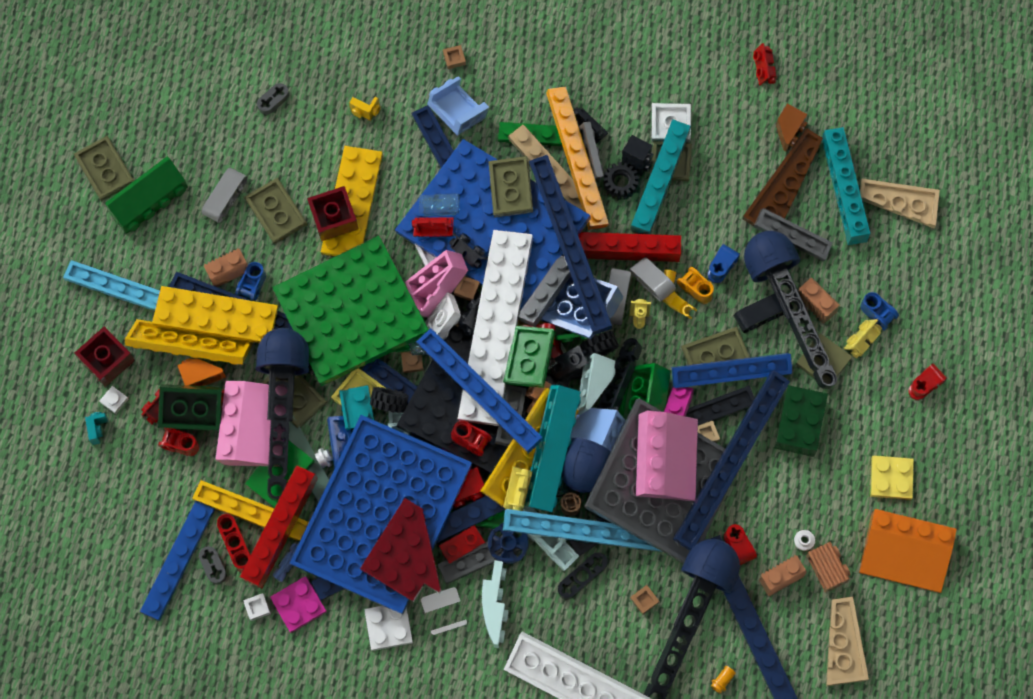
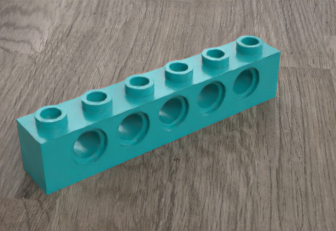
[822,127,870,245]

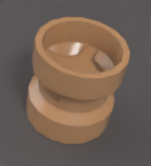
[560,492,581,517]

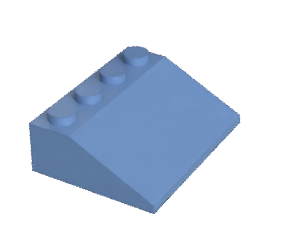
[541,277,623,339]

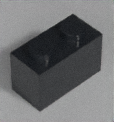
[621,135,654,176]

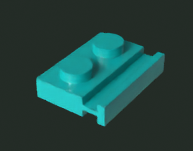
[339,385,374,431]

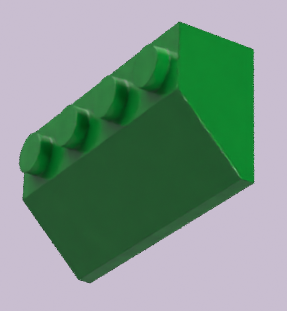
[105,156,188,234]
[618,363,671,420]

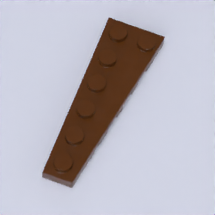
[742,128,823,226]

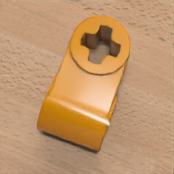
[676,267,714,304]

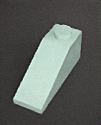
[577,353,615,415]

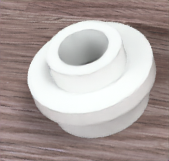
[315,448,333,468]
[794,530,815,551]

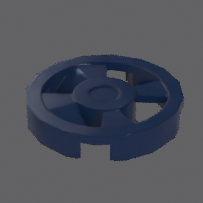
[488,523,529,564]

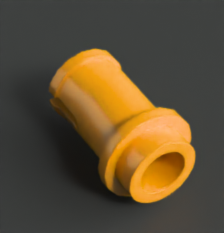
[711,666,736,694]

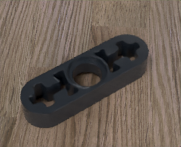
[558,552,607,600]

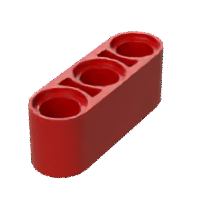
[217,514,251,572]

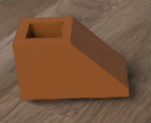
[776,103,808,152]

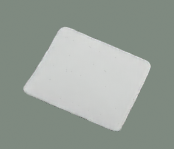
[421,587,467,635]

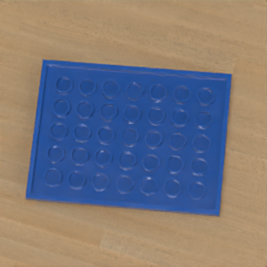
[395,139,591,310]
[290,415,473,615]

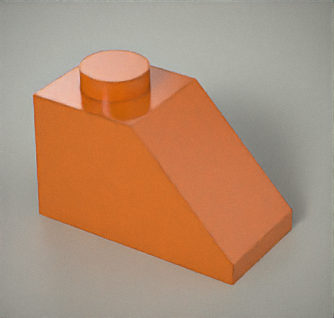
[178,358,226,386]

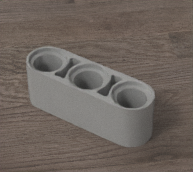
[202,167,248,223]
[629,257,676,302]
[609,268,631,326]

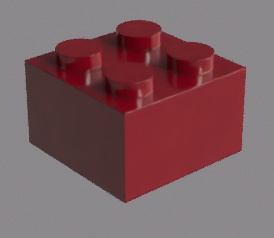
[307,186,359,242]
[74,326,135,387]

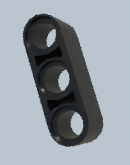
[733,290,793,333]

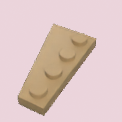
[860,179,940,229]
[826,597,869,686]

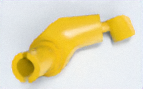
[663,270,697,319]

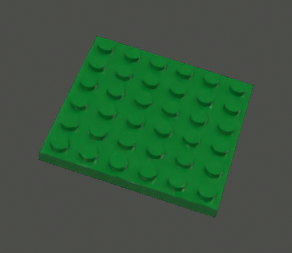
[272,236,429,386]

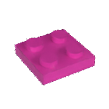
[270,576,327,633]

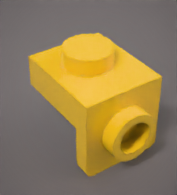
[349,97,381,121]

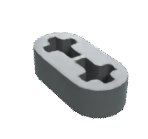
[257,83,289,115]
[199,546,227,585]

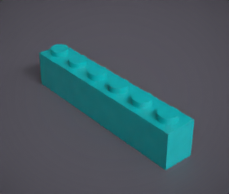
[631,119,691,234]
[524,385,581,512]

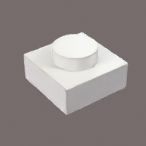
[99,386,128,414]
[243,593,271,621]

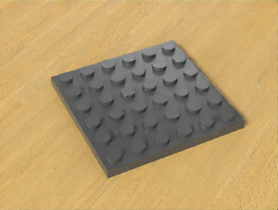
[584,398,726,564]

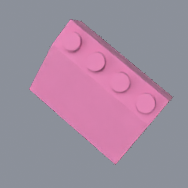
[216,381,287,467]
[636,411,698,501]

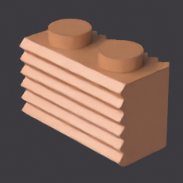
[204,248,248,287]
[798,278,840,323]
[806,542,850,593]
[759,555,806,596]

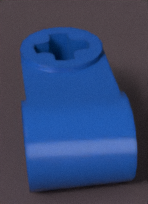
[707,244,741,283]
[235,262,266,302]
[860,292,899,331]

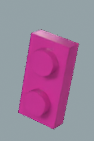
[664,387,694,417]

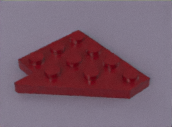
[360,498,441,602]

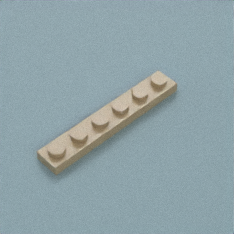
[508,125,582,210]

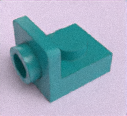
[85,412,109,445]

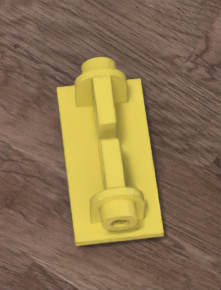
[629,299,651,329]
[844,319,882,358]
[503,467,532,511]

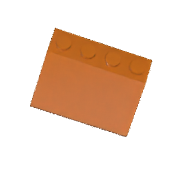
[859,509,957,593]

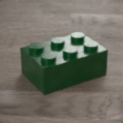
[158,384,222,430]
[774,385,828,457]

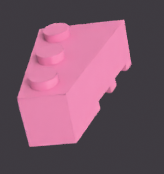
[405,250,468,318]

